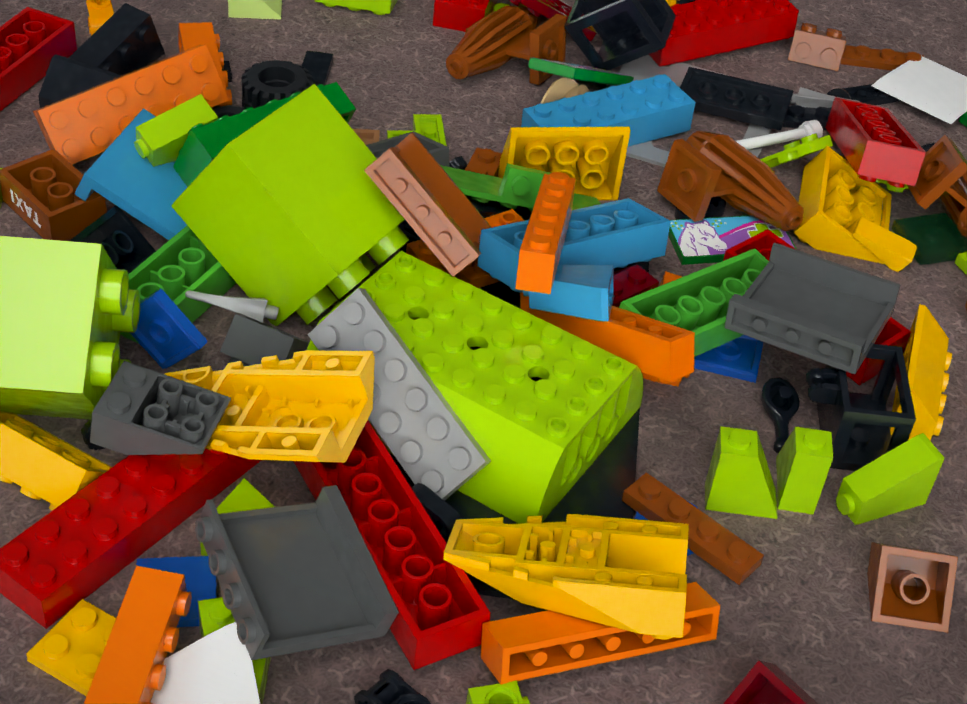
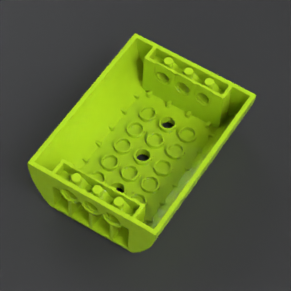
[307,251,643,524]

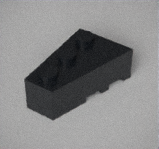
[70,3,165,76]

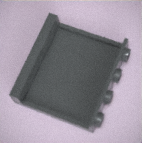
[724,243,901,374]
[195,485,399,660]

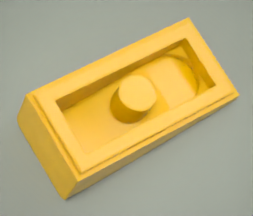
[852,217,917,272]

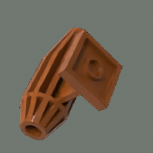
[446,6,566,85]
[657,131,804,231]
[907,134,967,240]

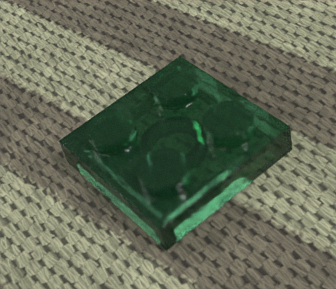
[891,213,967,265]

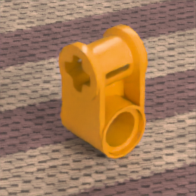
[86,0,114,36]

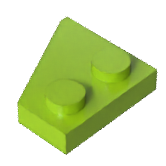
[760,133,833,168]

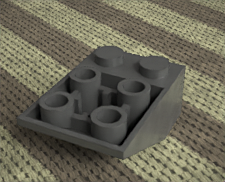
[90,361,231,455]

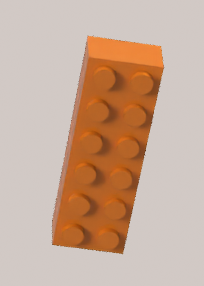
[33,44,229,165]

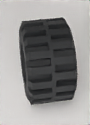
[241,60,313,109]

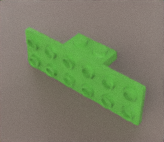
[440,163,601,211]

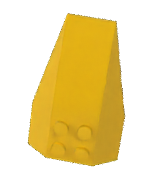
[164,350,375,463]

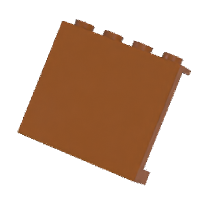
[364,132,492,277]

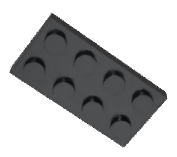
[680,67,794,130]

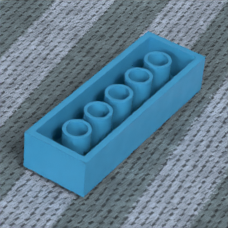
[521,74,696,147]
[477,198,671,293]

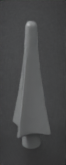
[790,87,860,108]
[185,290,279,323]

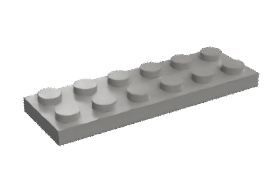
[308,288,491,501]

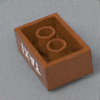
[0,149,107,241]

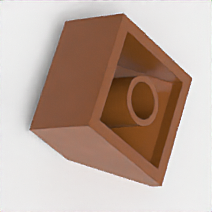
[867,542,958,633]

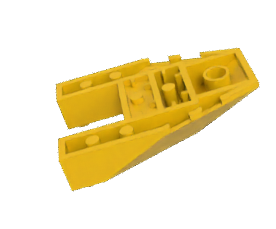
[443,514,689,640]

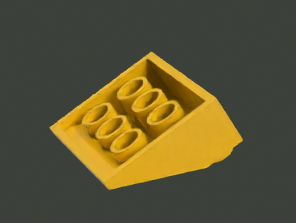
[498,127,631,200]
[794,146,892,264]

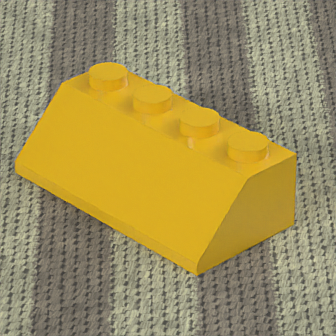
[889,304,952,440]
[0,411,112,510]

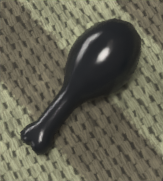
[761,377,800,453]

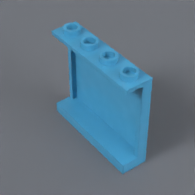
[74,108,187,240]

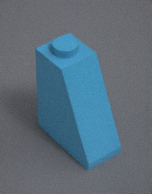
[523,265,614,321]

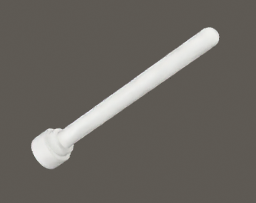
[736,120,823,150]

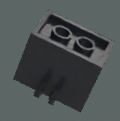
[564,0,676,71]
[806,344,916,471]

